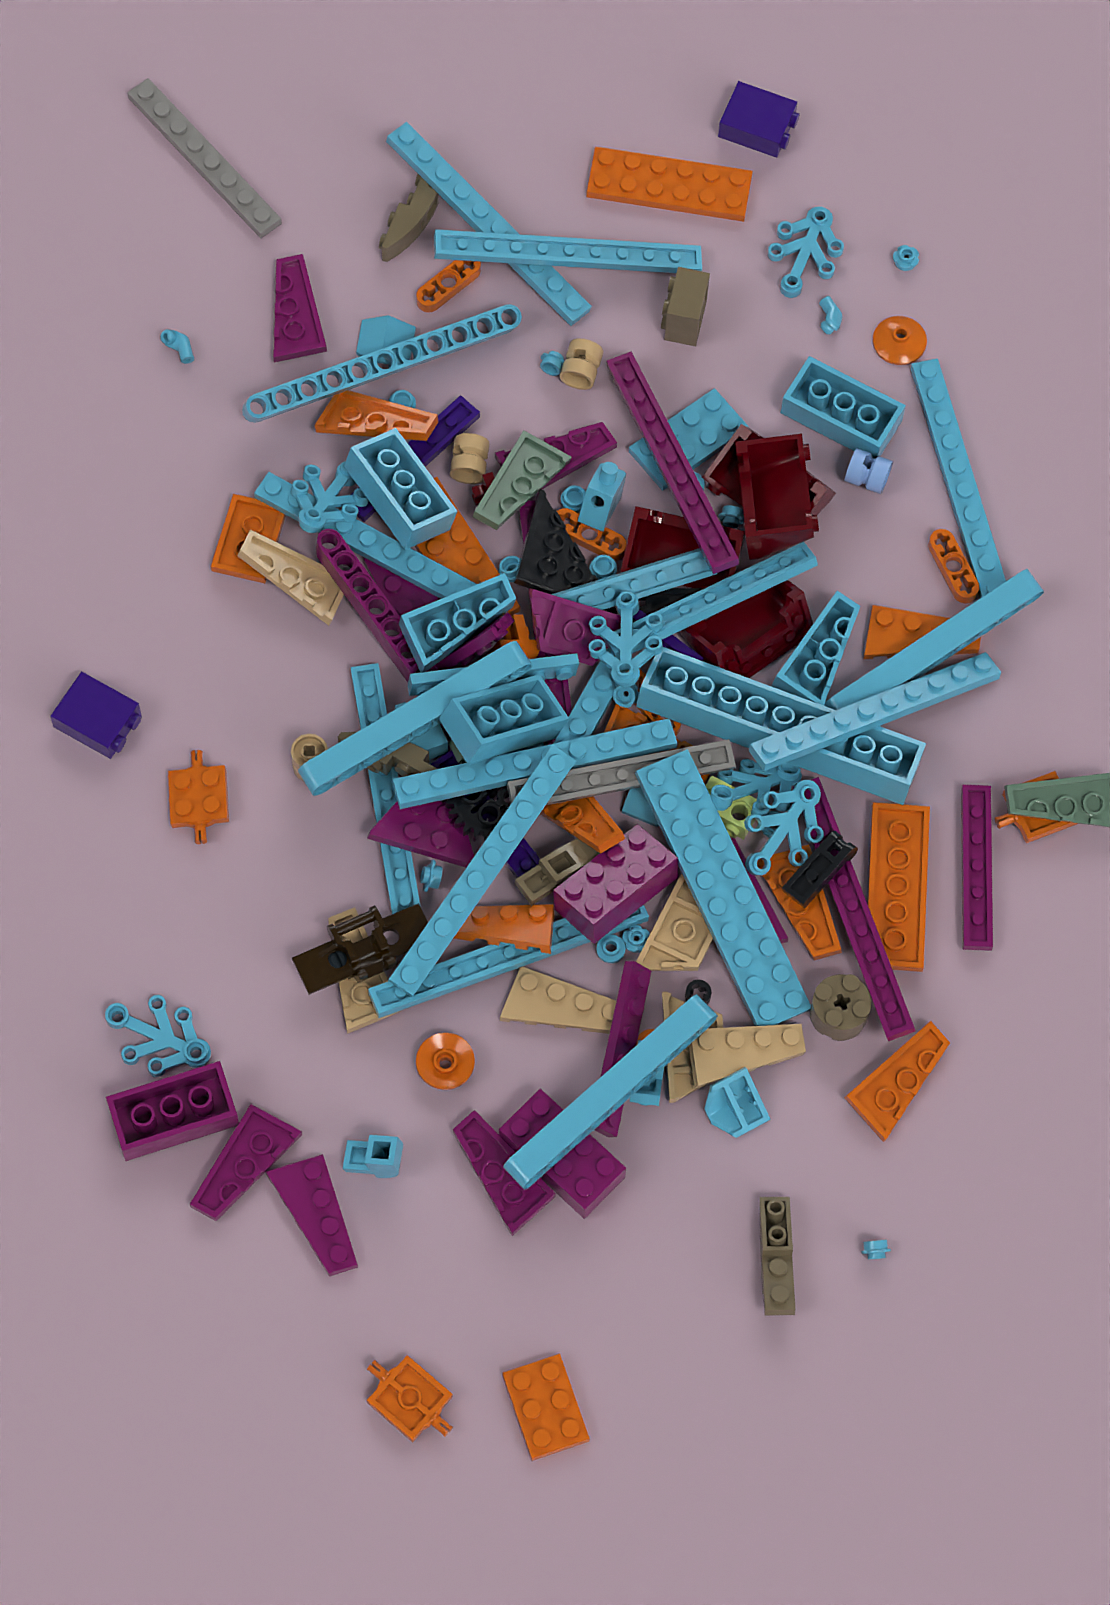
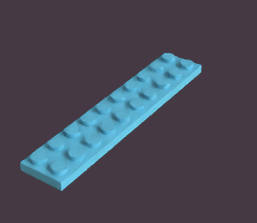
[635,749,811,1026]

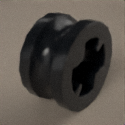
[685,980,712,1005]

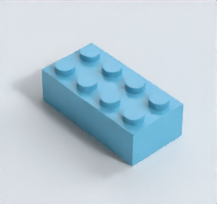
[780,356,906,459]
[344,428,458,550]
[439,674,569,764]

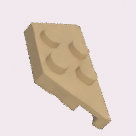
[636,873,714,971]
[662,992,723,1103]

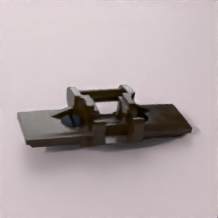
[292,903,428,995]

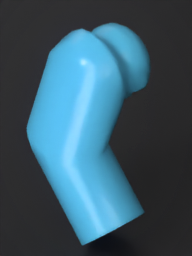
[819,296,843,335]
[160,329,194,364]

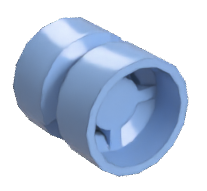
[844,448,893,494]

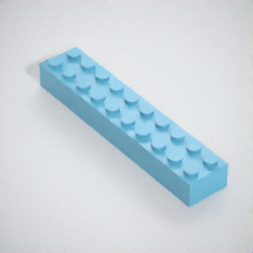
[636,647,926,805]

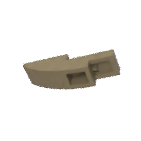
[379,174,439,262]
[338,732,437,777]
[515,838,600,906]
[759,1197,796,1316]

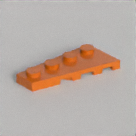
[315,390,438,441]
[540,796,625,854]
[757,844,842,961]
[438,904,555,954]
[844,1021,950,1142]

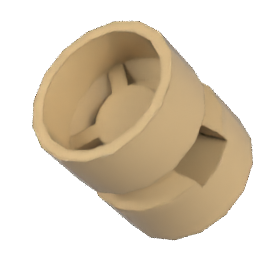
[560,338,603,390]
[450,433,489,484]
[291,734,328,782]

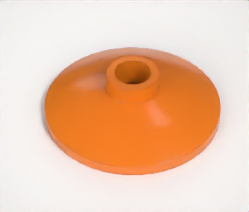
[873,316,927,365]
[416,1033,475,1090]

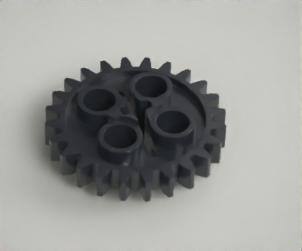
[445,755,510,842]

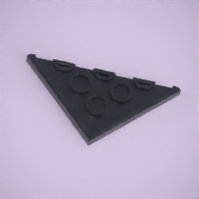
[514,489,617,614]

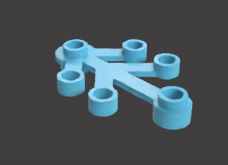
[768,207,844,298]
[291,461,369,533]
[589,591,664,687]
[710,759,802,816]
[744,780,824,876]
[105,995,211,1077]

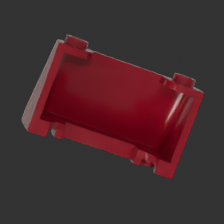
[702,424,836,515]
[736,433,819,560]
[620,506,745,590]
[679,580,813,678]

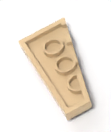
[237,530,344,626]
[328,907,401,1034]
[500,967,616,1034]
[689,1024,806,1089]

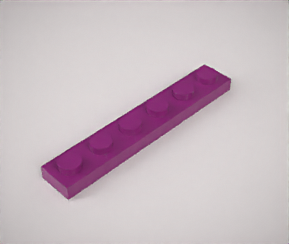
[961,785,993,951]
[594,961,652,1137]

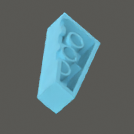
[399,573,516,673]
[771,590,860,706]

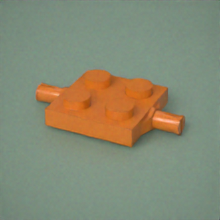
[168,750,229,844]
[994,771,1078,843]
[367,1355,453,1443]

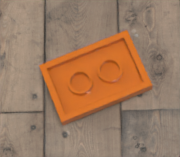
[211,494,286,584]
[502,1354,590,1461]

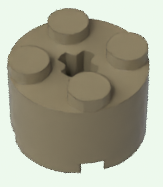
[810,974,871,1041]

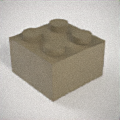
[661,267,710,347]

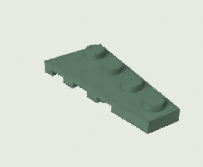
[472,430,572,530]
[1004,773,1110,827]

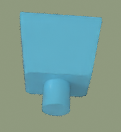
[578,462,626,531]

